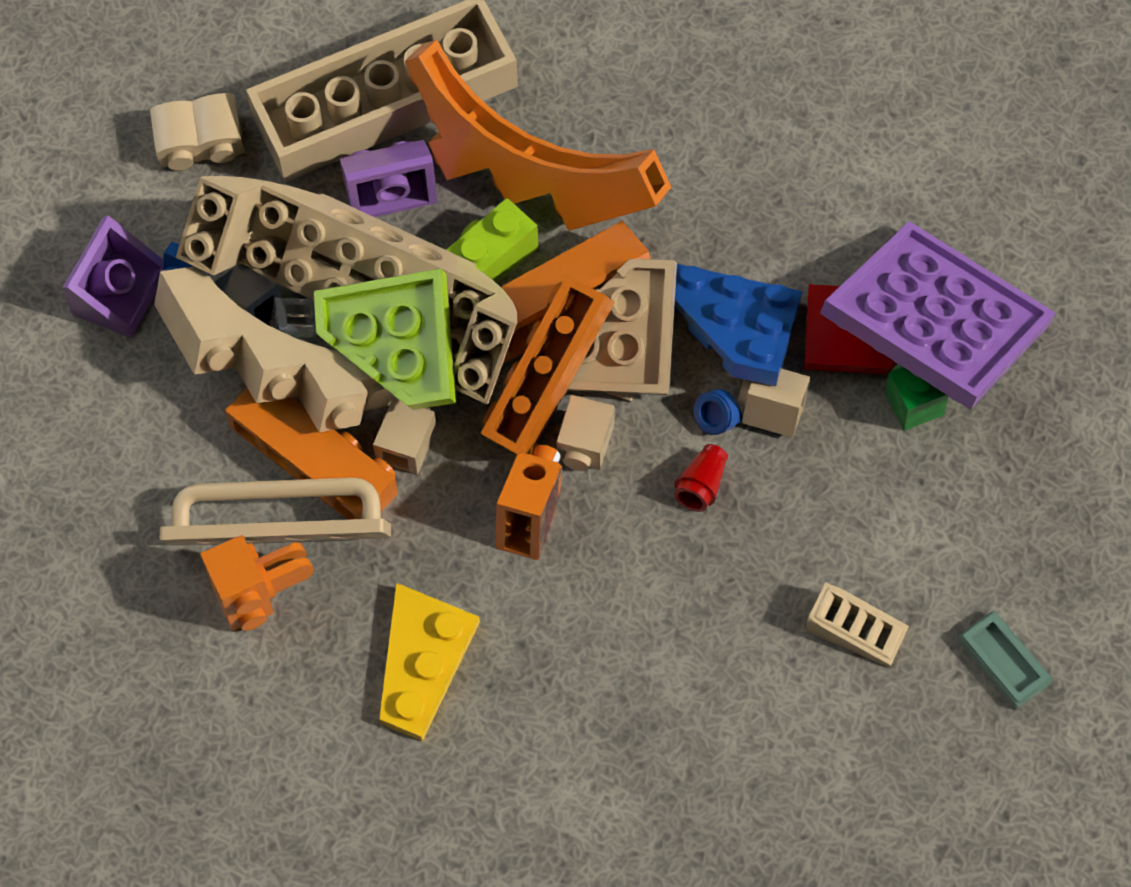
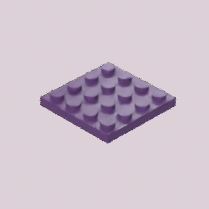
[820,221,1056,410]

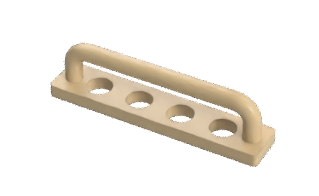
[160,477,391,545]

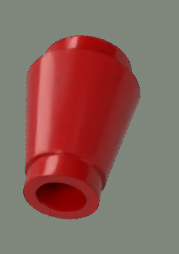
[674,444,728,512]

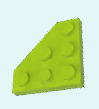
[314,268,456,410]

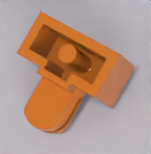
[200,534,314,632]

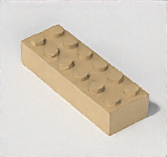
[246,0,518,183]

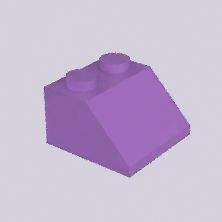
[339,139,438,217]

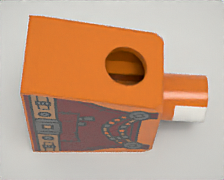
[495,445,562,560]

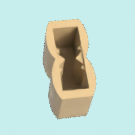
[150,93,245,170]

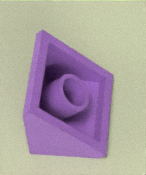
[63,215,163,338]

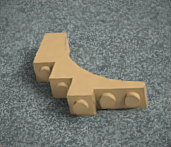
[154,266,399,432]

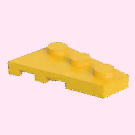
[379,583,480,741]

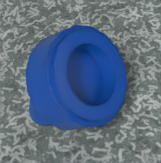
[693,389,743,435]

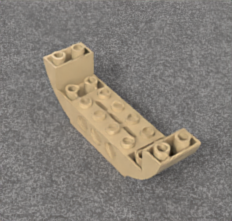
[176,176,517,404]

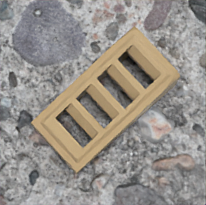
[806,582,909,668]

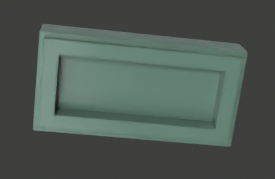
[957,610,1053,710]

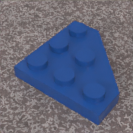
[674,264,803,386]

